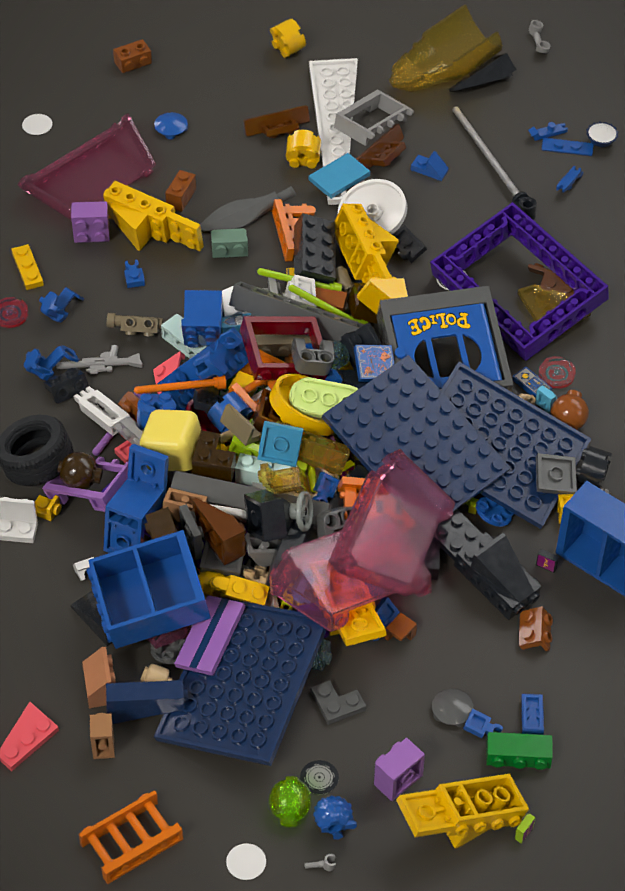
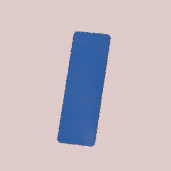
[542,138,593,156]

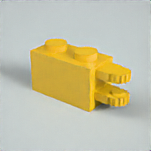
[209,575,269,605]

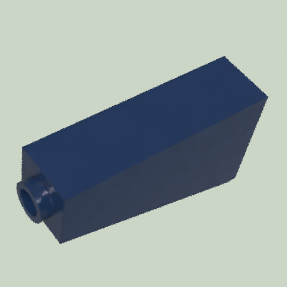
[106,680,188,724]

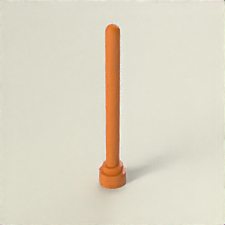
[134,375,226,394]

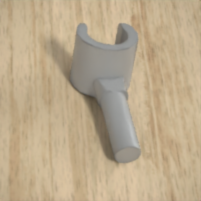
[305,854,336,872]

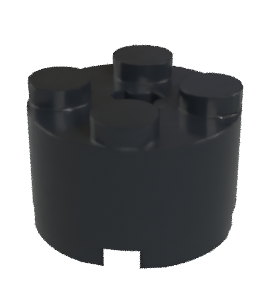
[576,446,612,489]

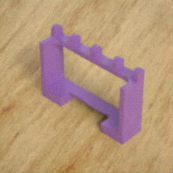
[42,457,128,512]

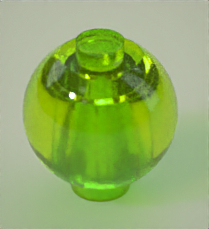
[268,776,312,827]

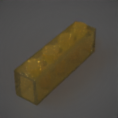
[276,421,350,475]

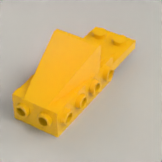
[103,181,204,251]
[335,204,399,283]
[309,559,386,646]
[396,774,529,848]

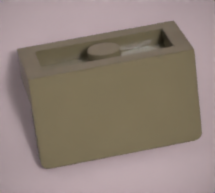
[220,403,262,446]

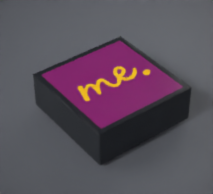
[536,549,559,573]

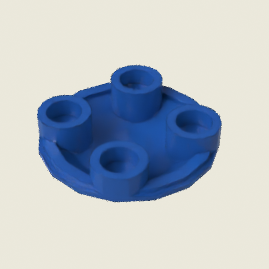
[154,112,188,139]
[476,497,514,527]

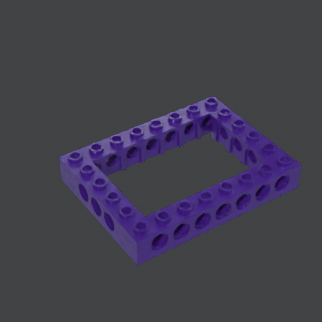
[430,202,609,361]

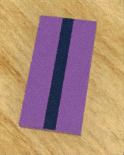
[174,595,245,676]

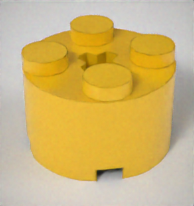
[270,19,306,58]
[286,130,321,168]

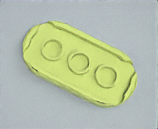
[289,377,358,418]

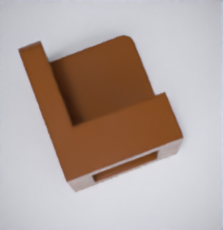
[385,613,417,641]

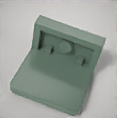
[211,228,248,258]

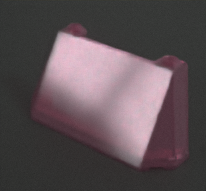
[17,113,156,220]
[328,449,455,596]
[269,514,432,632]

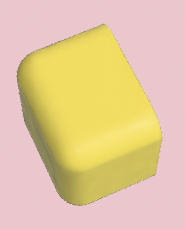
[140,409,201,471]

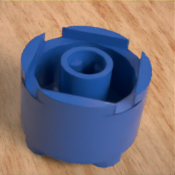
[207,391,254,433]
[136,393,176,431]

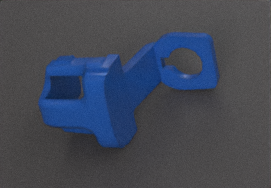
[39,287,84,323]
[193,330,242,380]
[23,346,79,381]

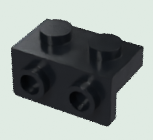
[393,225,427,264]
[44,368,89,404]
[193,386,224,414]

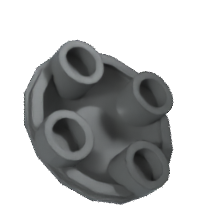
[151,632,185,664]
[432,689,473,727]

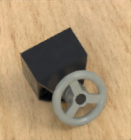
[244,489,313,542]

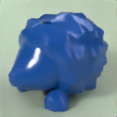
[313,796,357,840]

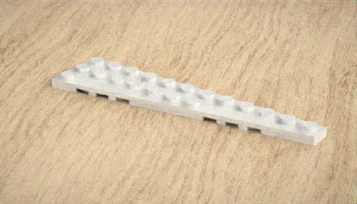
[309,58,358,205]

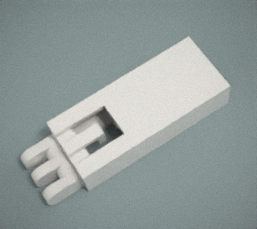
[73,386,130,436]

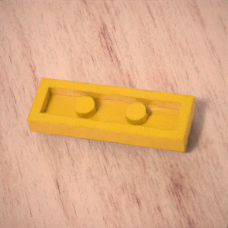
[11,244,44,290]

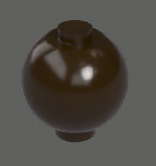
[57,452,103,490]

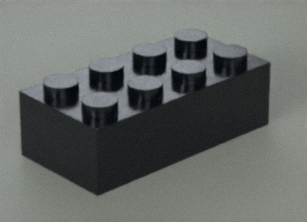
[294,213,336,284]

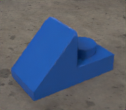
[411,151,449,181]

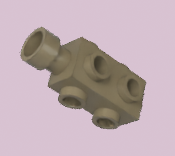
[107,313,163,336]

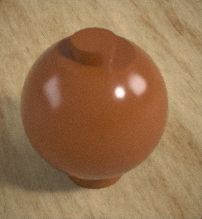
[551,390,589,430]

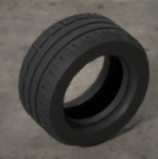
[0,414,73,486]

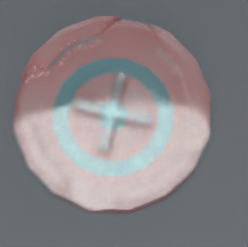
[539,356,576,388]

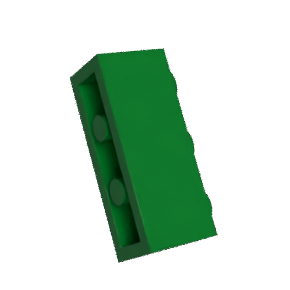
[486,732,553,770]

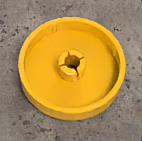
[269,374,334,436]

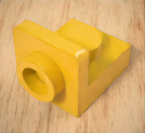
[35,495,62,521]

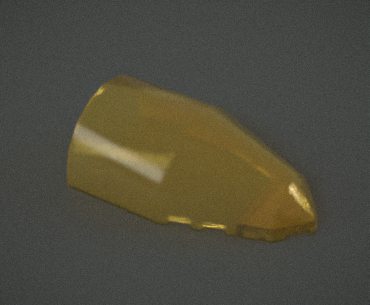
[389,4,503,92]

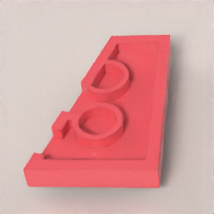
[0,702,59,771]

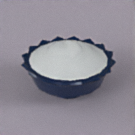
[586,121,619,147]

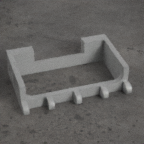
[334,89,414,146]

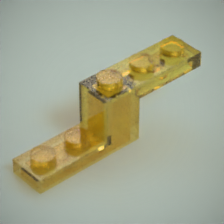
[258,463,310,494]

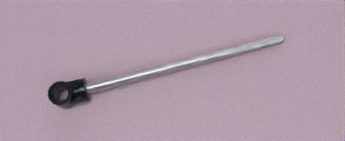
[452,106,537,220]

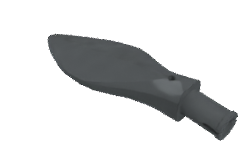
[200,186,296,232]

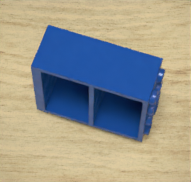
[556,481,625,596]
[87,530,211,649]

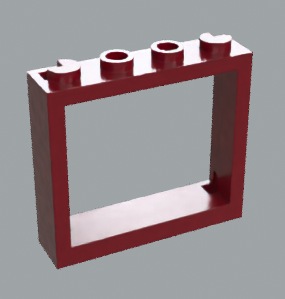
[240,316,328,380]

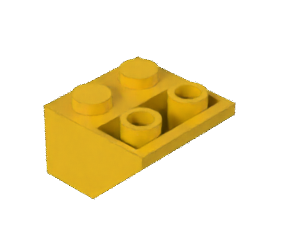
[357,277,408,314]

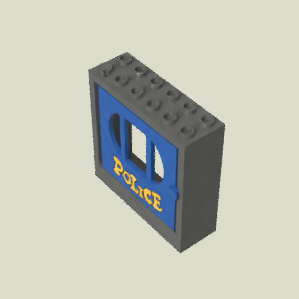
[377,286,513,391]

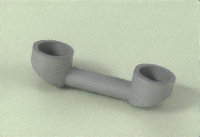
[529,20,551,53]

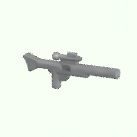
[56,345,143,374]

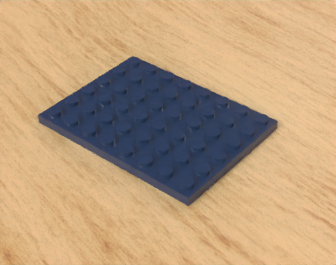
[321,355,511,534]
[441,362,591,529]
[154,596,330,766]

